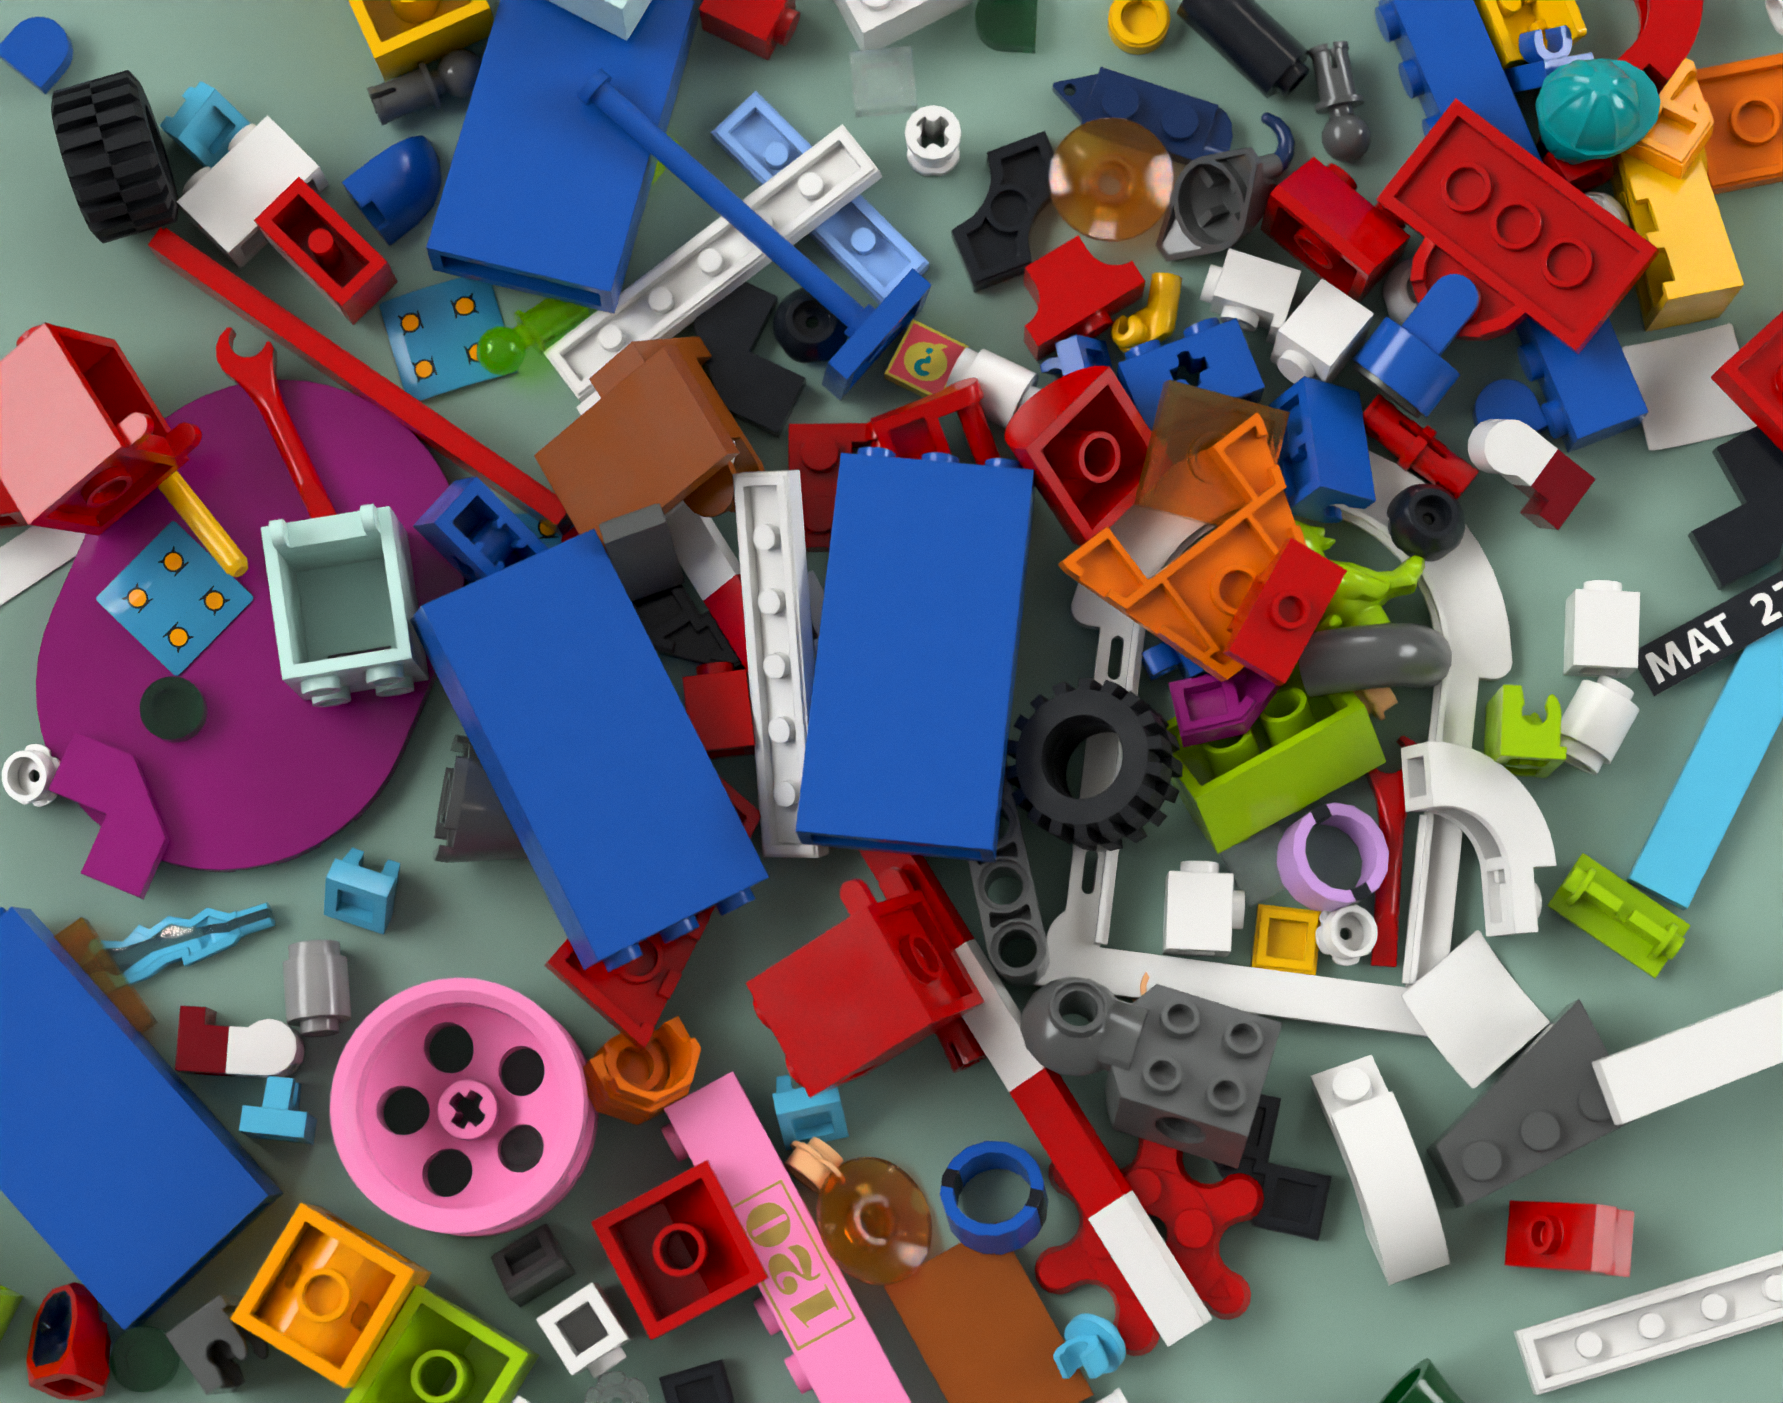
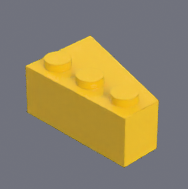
[1610,147,1744,332]

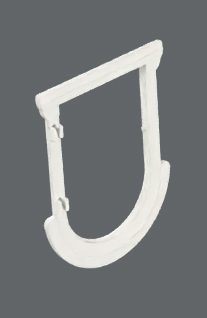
[1033,435,1513,1037]

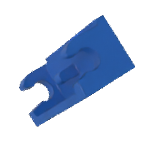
[1266,376,1376,523]

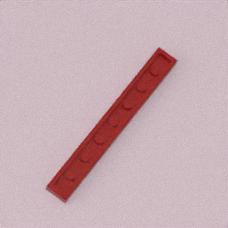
[148,227,573,537]

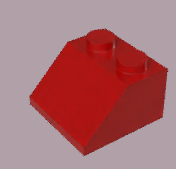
[1260,157,1411,304]
[591,1160,769,1340]

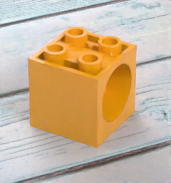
[230,1203,432,1388]

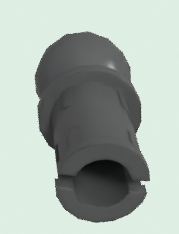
[1308,41,1371,162]
[367,48,482,126]

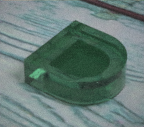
[975,0,1038,53]

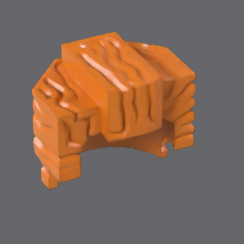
[582,1016,701,1125]

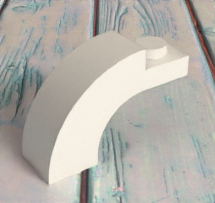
[1401,741,1557,937]
[1311,1054,1450,1285]

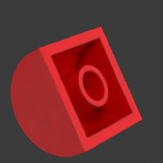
[1005,366,1172,546]

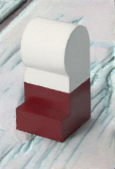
[1468,419,1596,530]
[175,1006,305,1078]

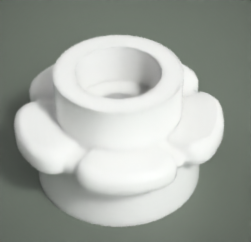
[2,744,61,807]
[1315,904,1378,966]

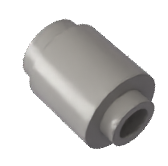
[283,940,352,1037]

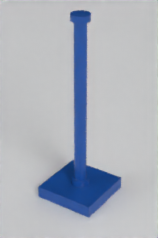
[577,68,932,400]

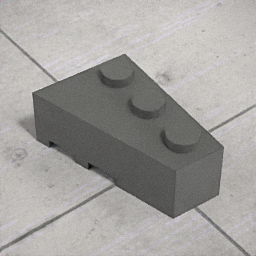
[1426,999,1638,1208]

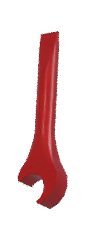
[216,327,337,519]
[1365,735,1416,967]

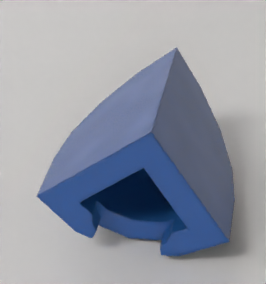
[342,135,442,246]

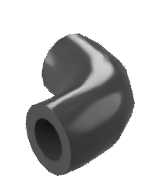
[1298,623,1452,698]

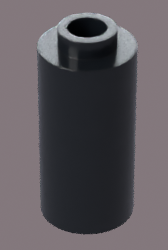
[1176,0,1310,98]

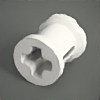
[905,105,961,177]

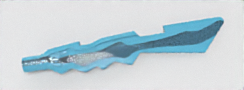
[79,902,275,995]

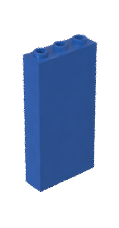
[426,0,703,314]
[796,447,1036,863]
[410,529,769,972]
[0,906,284,1330]

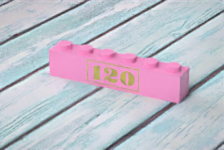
[661,1071,912,1403]

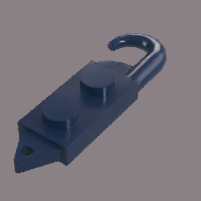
[1052,67,1295,172]

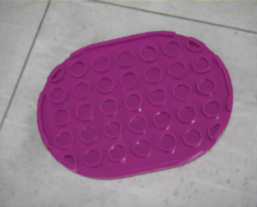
[36,379,467,872]

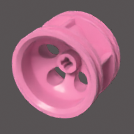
[330,978,599,1237]

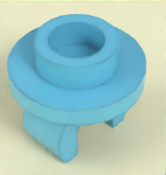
[1053,1313,1126,1379]

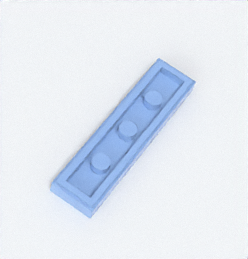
[711,91,929,305]

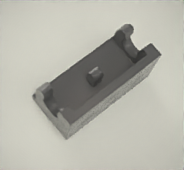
[165,1295,269,1395]

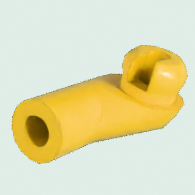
[1111,272,1182,353]

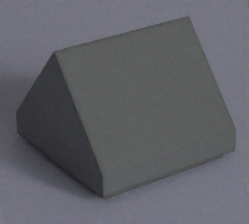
[491,1224,576,1307]

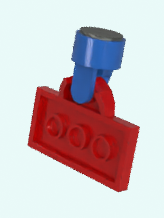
[1352,98,1659,419]

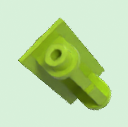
[1547,853,1691,979]

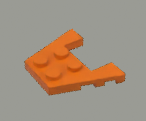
[1058,412,1307,682]

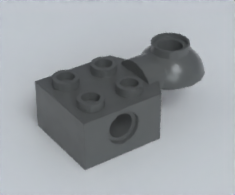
[1020,976,1282,1169]

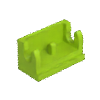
[1483,684,1567,778]

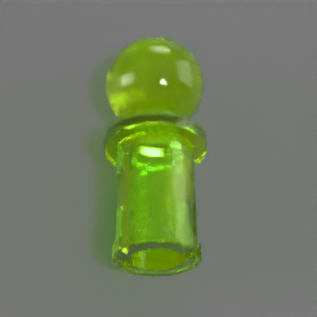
[477,298,590,376]

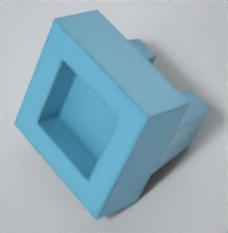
[159,81,250,168]
[324,848,400,935]
[772,1074,849,1151]
[239,1076,317,1145]

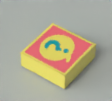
[884,319,969,398]

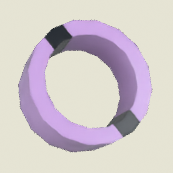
[1276,802,1389,912]

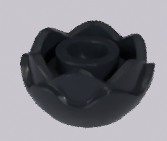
[773,288,848,363]
[1387,483,1465,562]

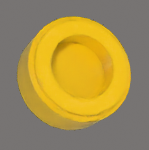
[1107,0,1170,55]

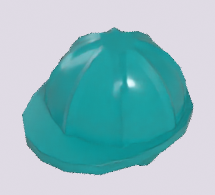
[1535,58,1660,165]

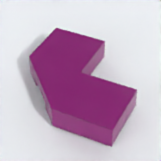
[1168,665,1296,748]
[48,731,170,900]

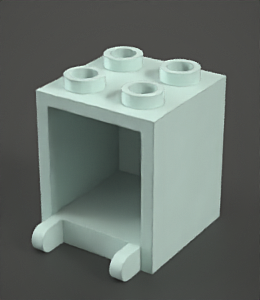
[260,504,429,707]

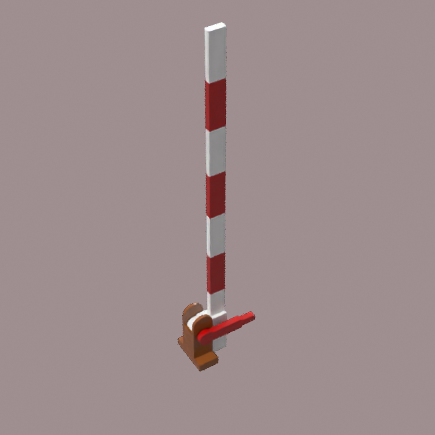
[561,336,1213,1347]

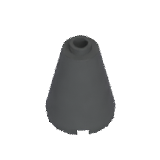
[433,734,528,863]

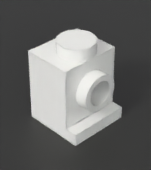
[1200,248,1301,344]

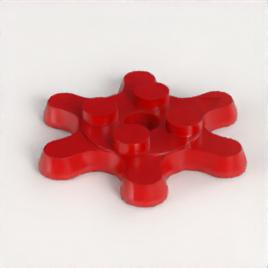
[1034,1137,1264,1356]

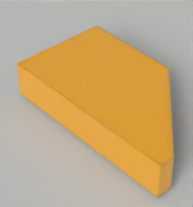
[1624,58,1714,180]

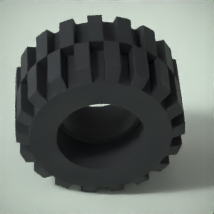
[51,70,179,243]
[1005,678,1183,851]

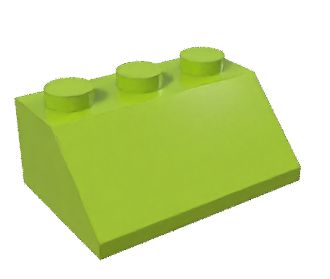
[1166,661,1386,854]
[344,1284,539,1403]

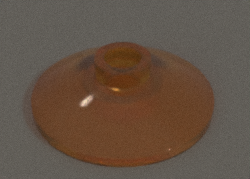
[1049,118,1174,242]
[816,1157,932,1286]

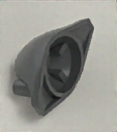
[1156,147,1283,262]

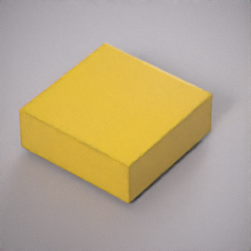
[1250,904,1322,976]

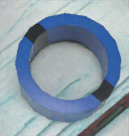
[940,1141,1048,1255]

